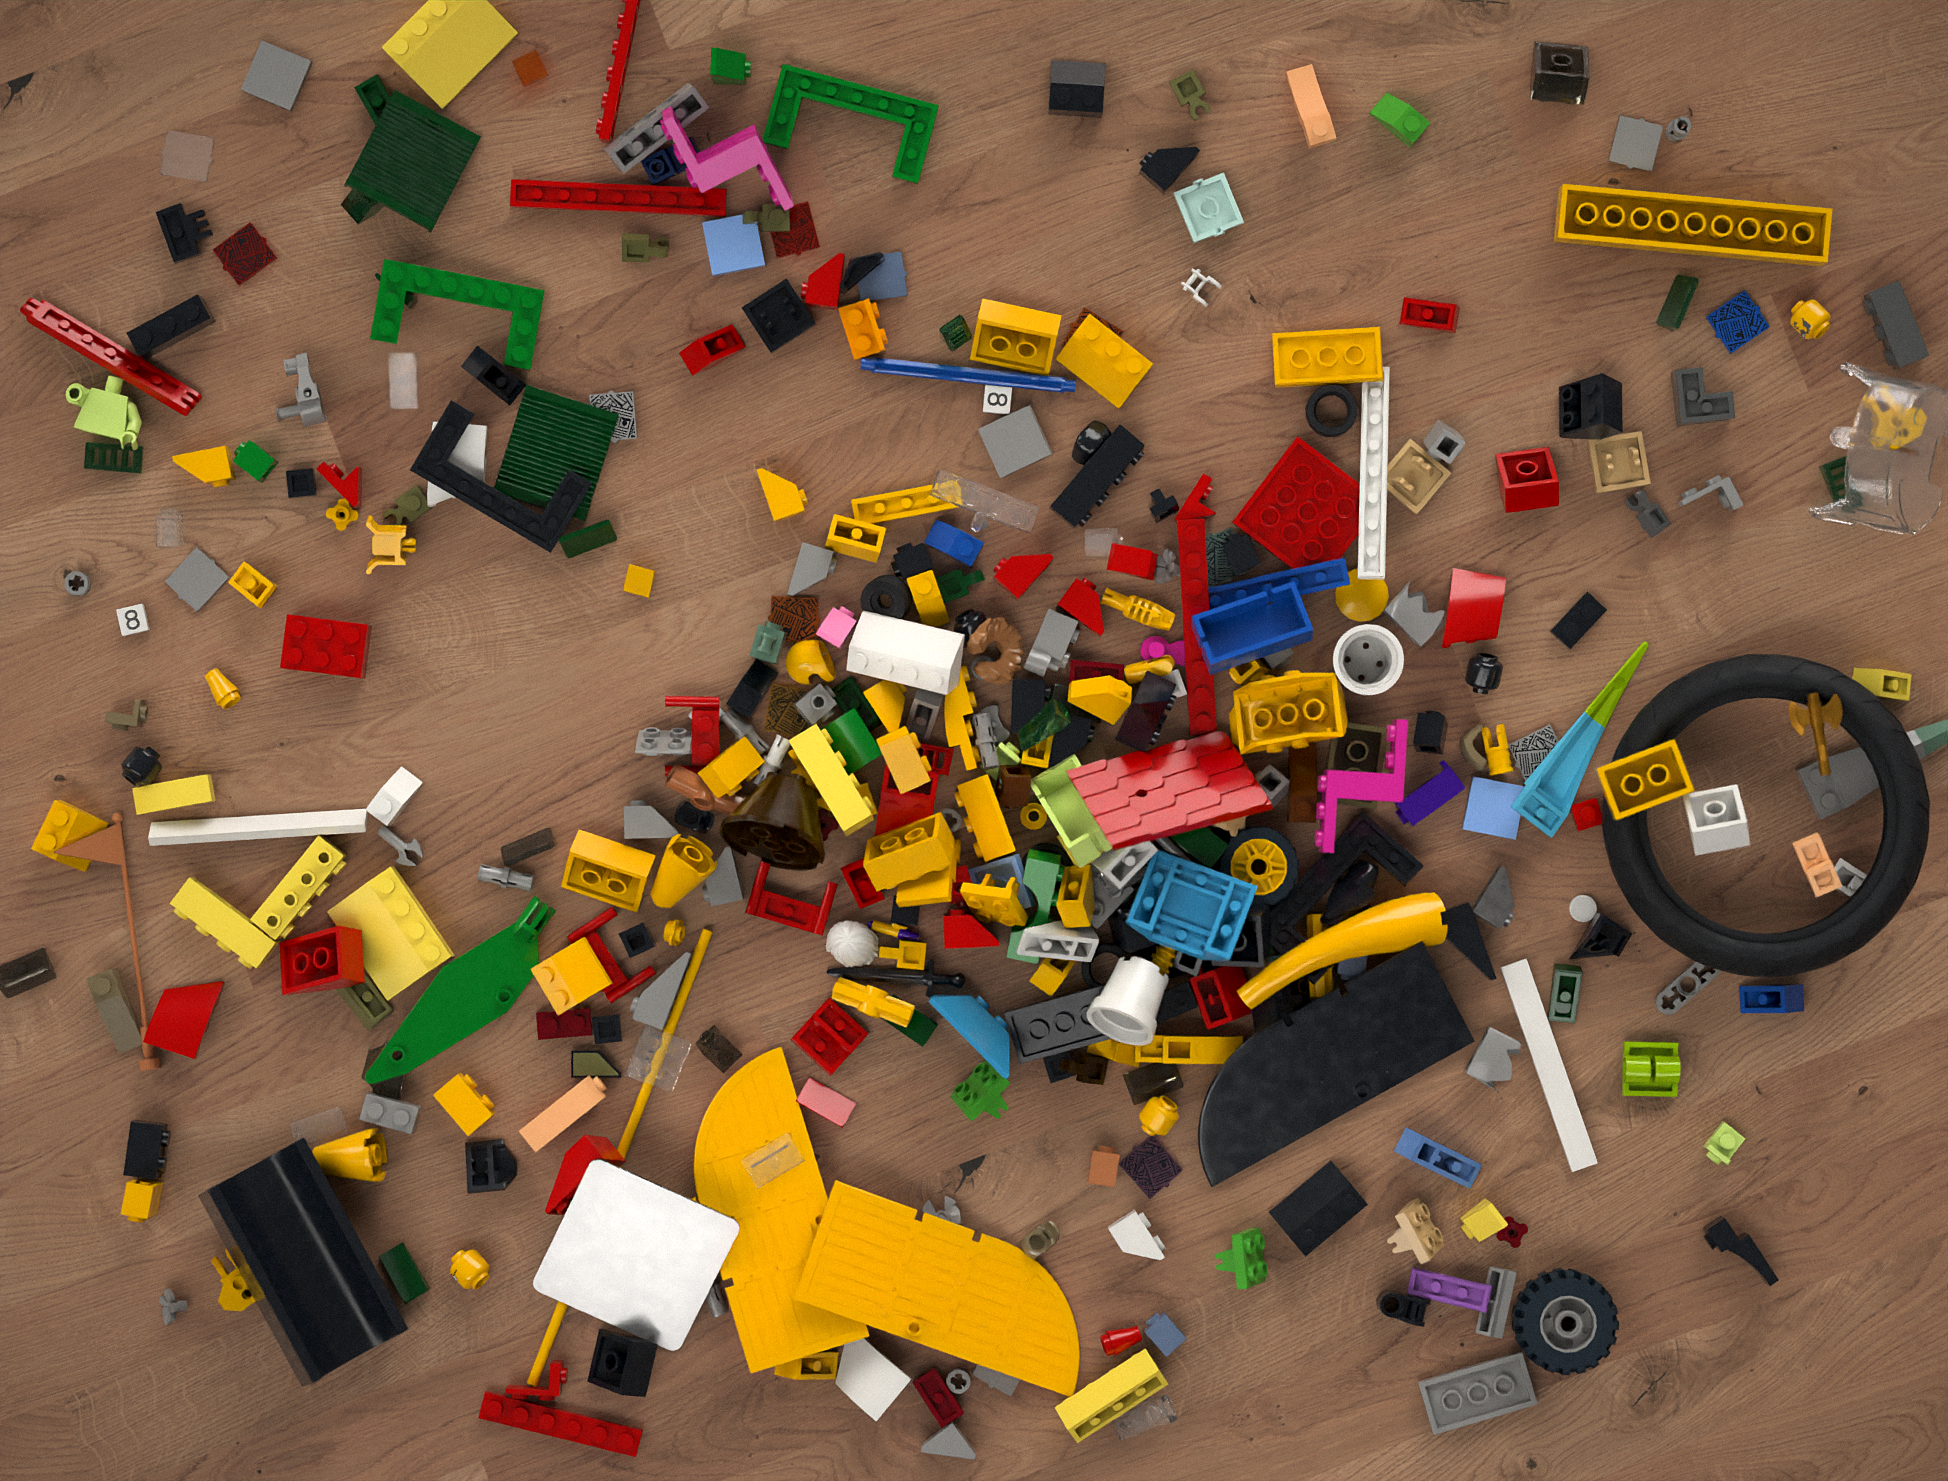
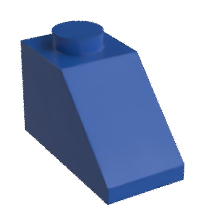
[924,519,984,568]
[1739,984,1804,1013]

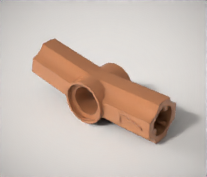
[665,764,747,815]

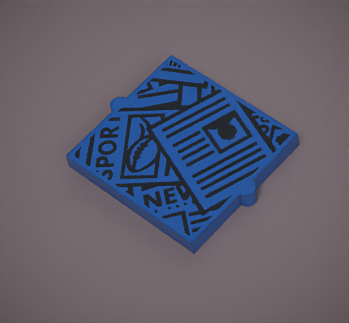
[1705,291,1770,354]

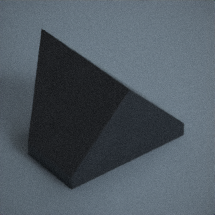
[1569,913,1632,959]

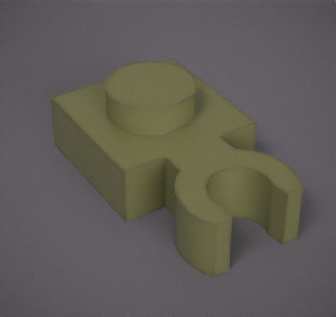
[1169,69,1210,121]
[382,485,433,525]

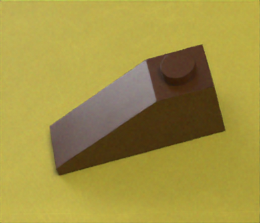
[1287,742,1317,823]

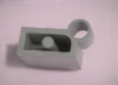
[1024,609,1081,677]

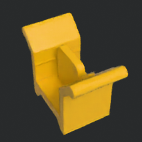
[366,515,416,574]

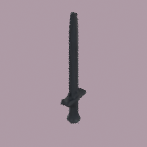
[827,960,965,997]

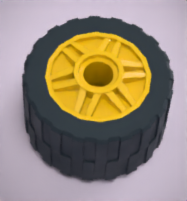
[1216,826,1300,906]

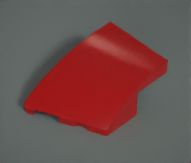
[1442,568,1506,648]
[143,981,225,1059]

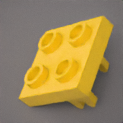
[960,874,1028,926]

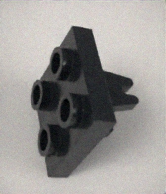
[741,278,816,354]

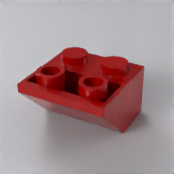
[1188,966,1251,1030]

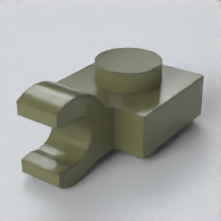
[742,204,790,232]
[622,233,669,263]

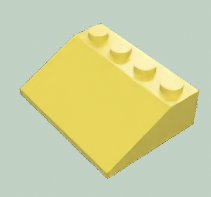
[382,0,519,109]
[327,866,455,1001]

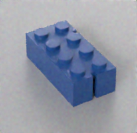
[1191,581,1313,675]

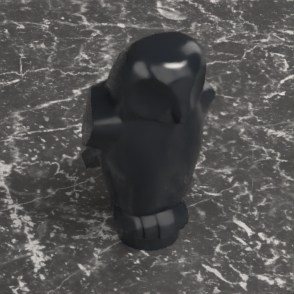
[1320,861,1379,929]

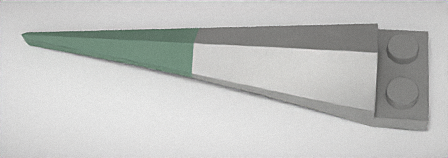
[1796,719,1948,820]

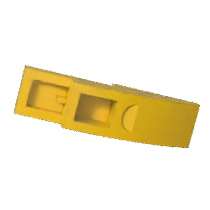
[944,665,981,771]
[1135,1035,1243,1064]

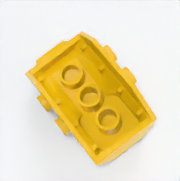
[1228,670,1348,755]

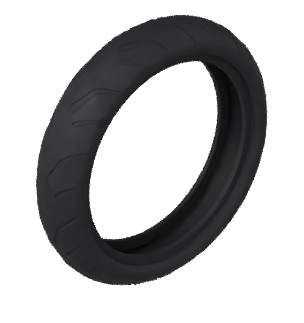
[1602,654,1930,977]

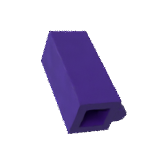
[1394,760,1465,826]

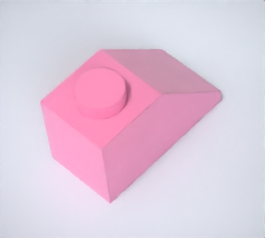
[816,606,857,650]

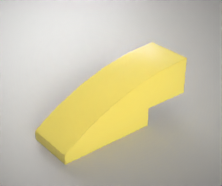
[132,774,215,815]

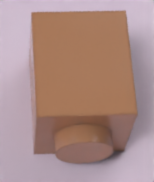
[1087,1145,1120,1187]

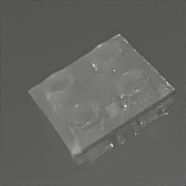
[624,1025,692,1092]

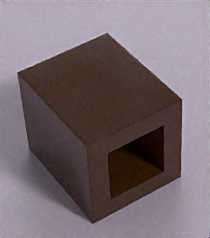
[995,765,1031,809]

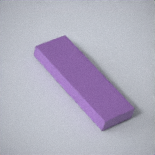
[1407,1267,1493,1313]

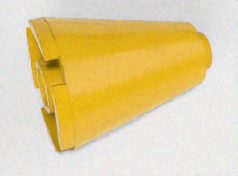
[650,834,717,908]
[312,1128,388,1182]

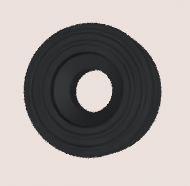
[860,575,912,619]

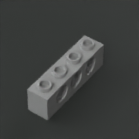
[603,83,709,173]

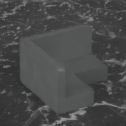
[1671,367,1735,427]

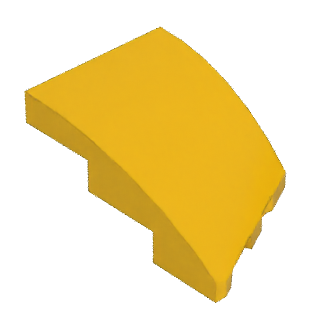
[896,838,961,907]

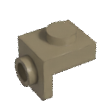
[105,699,148,731]

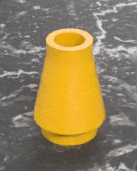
[204,668,241,710]

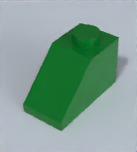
[710,47,751,85]

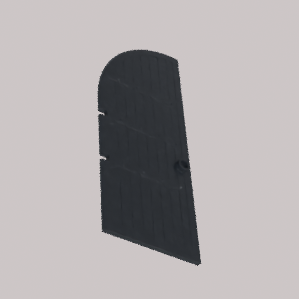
[1198,941,1475,1187]

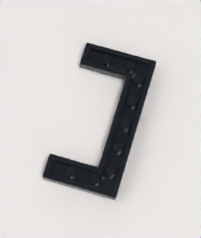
[410,400,592,553]
[1269,812,1424,985]

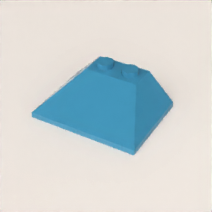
[1126,850,1258,961]
[929,994,1009,1080]

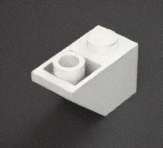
[1107,1209,1166,1260]

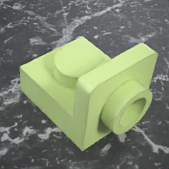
[980,742,1021,781]
[1703,1121,1745,1165]

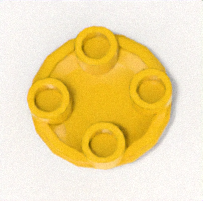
[1335,569,1389,622]

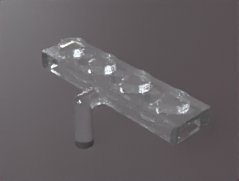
[930,469,1039,533]

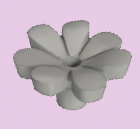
[1154,549,1180,584]
[159,1289,187,1325]

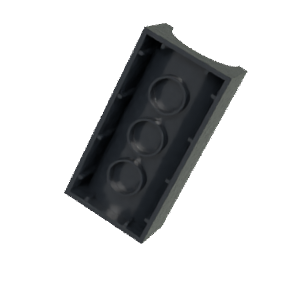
[198,1137,408,1387]

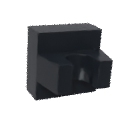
[1149,489,1179,523]

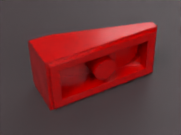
[1399,297,1460,334]

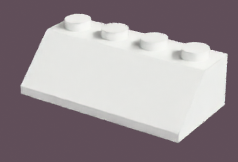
[846,611,965,695]

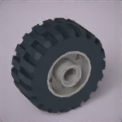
[1512,1268,1619,1375]

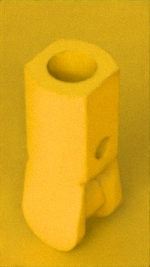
[1124,655,1175,684]

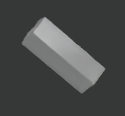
[1475,1266,1516,1339]

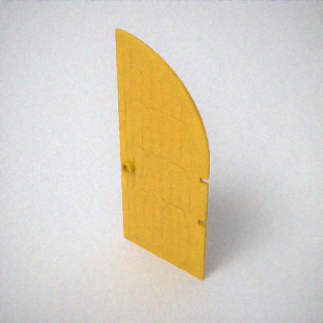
[694,1046,870,1374]
[793,1180,1080,1397]

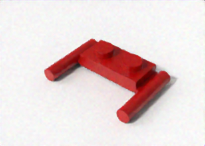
[665,696,720,776]
[745,861,838,936]
[567,907,656,1004]

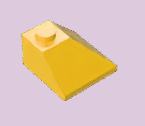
[863,680,907,733]

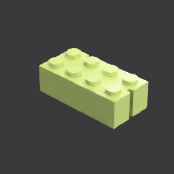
[1030,754,1112,868]

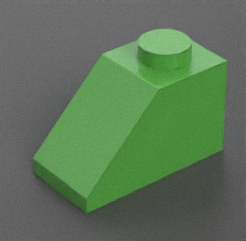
[1369,93,1430,148]

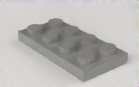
[1418,1351,1537,1435]

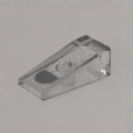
[389,353,418,409]

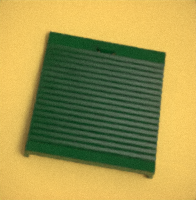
[344,90,481,233]
[494,385,619,521]

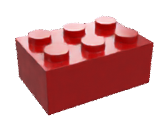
[280,614,372,679]

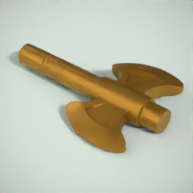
[1789,693,1842,776]

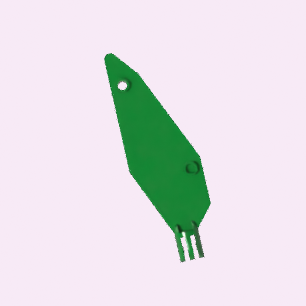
[365,896,556,1084]

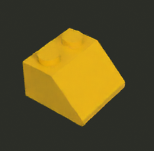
[31,800,110,872]
[530,937,612,1016]

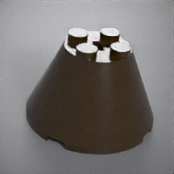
[719,772,825,871]

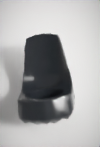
[1072,420,1111,465]
[675,801,715,833]

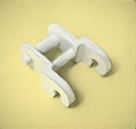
[1181,268,1222,307]

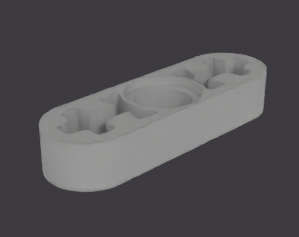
[1654,961,1721,1015]

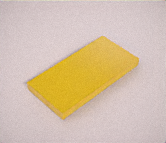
[1272,327,1383,388]

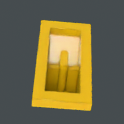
[1020,722,1055,769]

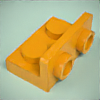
[838,298,888,360]

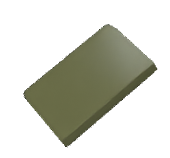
[336,973,394,1031]

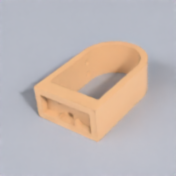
[519,1075,607,1153]

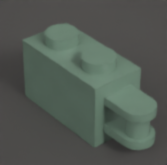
[749,621,787,665]

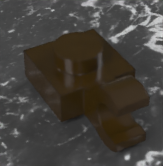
[1059,1054,1109,1085]

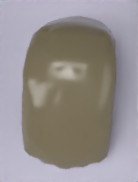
[1459,724,1488,771]
[1020,1221,1060,1259]

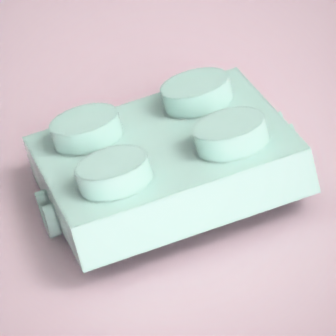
[1173,172,1244,244]

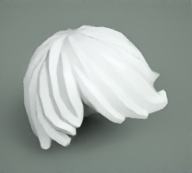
[826,920,879,967]

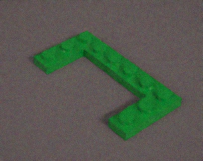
[762,64,939,184]
[369,259,545,370]

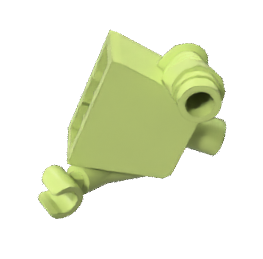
[66,375,142,450]

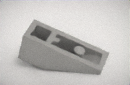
[630,951,693,1030]

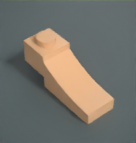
[1286,64,1336,149]

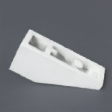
[1017,920,1100,962]

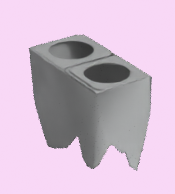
[1383,579,1445,647]
[1464,1026,1525,1094]

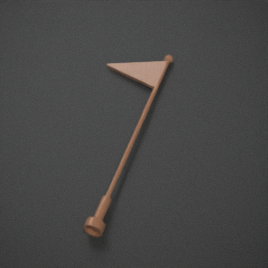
[54,812,162,1071]

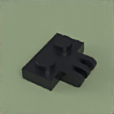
[155,203,213,264]

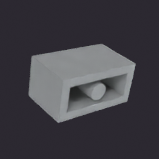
[359,1092,423,1134]

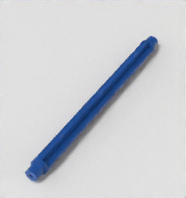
[861,357,1076,393]

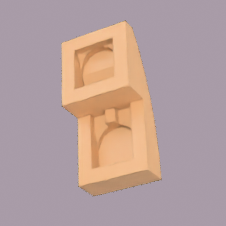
[1792,832,1842,897]

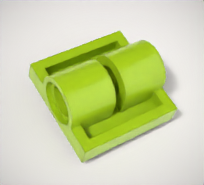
[1622,1041,1681,1097]

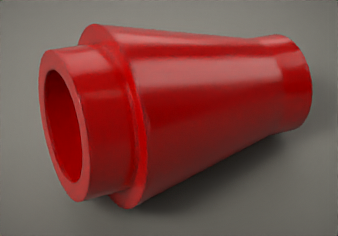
[1100,1326,1142,1357]

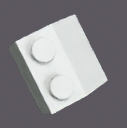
[1683,784,1750,856]

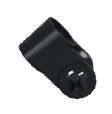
[1376,1290,1431,1327]

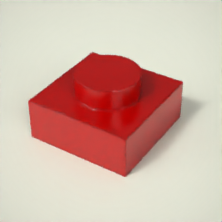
[1570,798,1602,831]

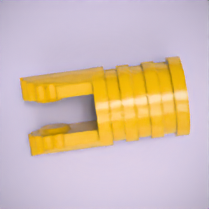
[1481,724,1513,776]

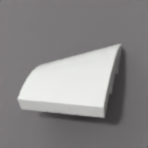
[427,422,488,507]
[835,1338,911,1421]

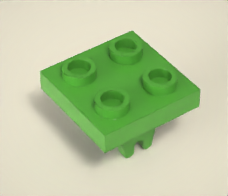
[950,1060,1010,1121]
[1215,1227,1268,1289]

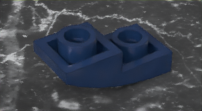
[641,137,700,185]

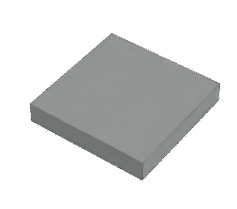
[241,40,313,112]

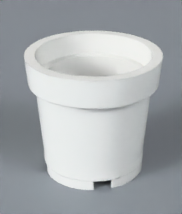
[1333,624,1404,695]
[1086,957,1169,1046]

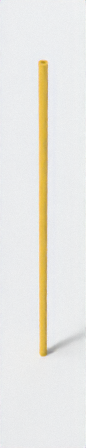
[527,928,713,1386]

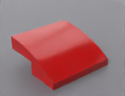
[790,998,869,1076]

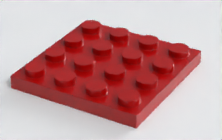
[1231,436,1360,569]

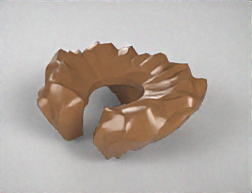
[967,617,1024,685]

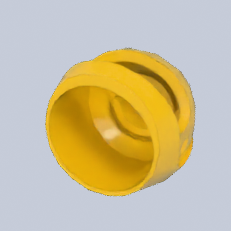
[785,640,836,685]

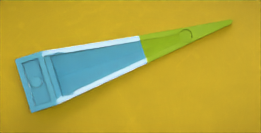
[1511,642,1648,838]

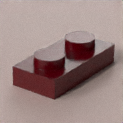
[1068,660,1124,687]
[536,1008,593,1040]
[912,1367,964,1428]

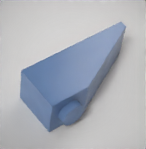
[1394,1127,1482,1189]

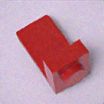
[505,1360,568,1401]

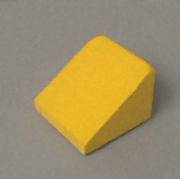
[623,564,656,598]

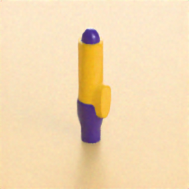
[867,920,919,942]

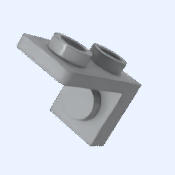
[1677,475,1744,512]

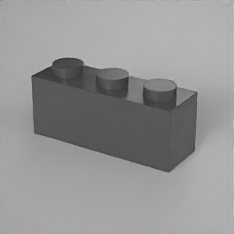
[1863,281,1929,370]

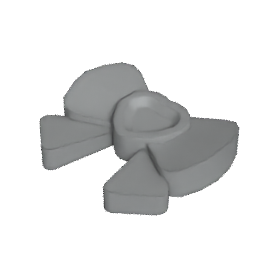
[971,705,1011,743]
[922,1196,962,1225]

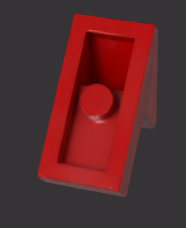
[316,462,362,509]
[1174,473,1216,523]
[1106,543,1158,581]
[841,858,885,909]

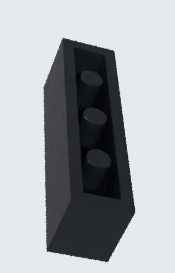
[1050,424,1145,529]

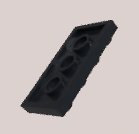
[1004,983,1112,1064]

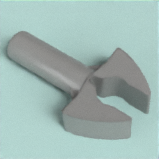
[378,826,424,866]

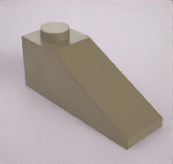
[86,968,142,1053]

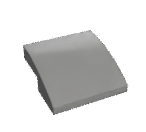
[978,405,1053,478]

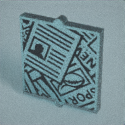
[1205,527,1249,587]

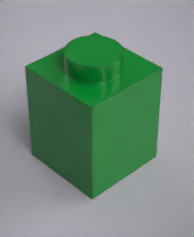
[233,440,279,483]

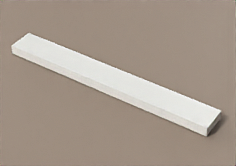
[1357,367,1390,580]
[148,809,368,846]
[1500,958,1598,1172]

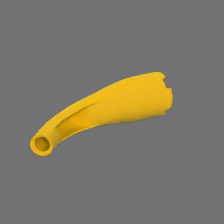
[1237,892,1448,1009]

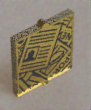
[764,684,810,737]

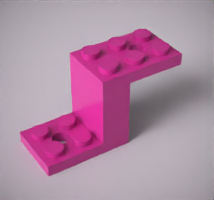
[660,106,794,211]
[1314,719,1408,853]

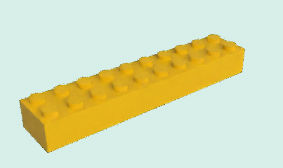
[1554,184,1832,267]

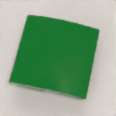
[820,707,882,776]

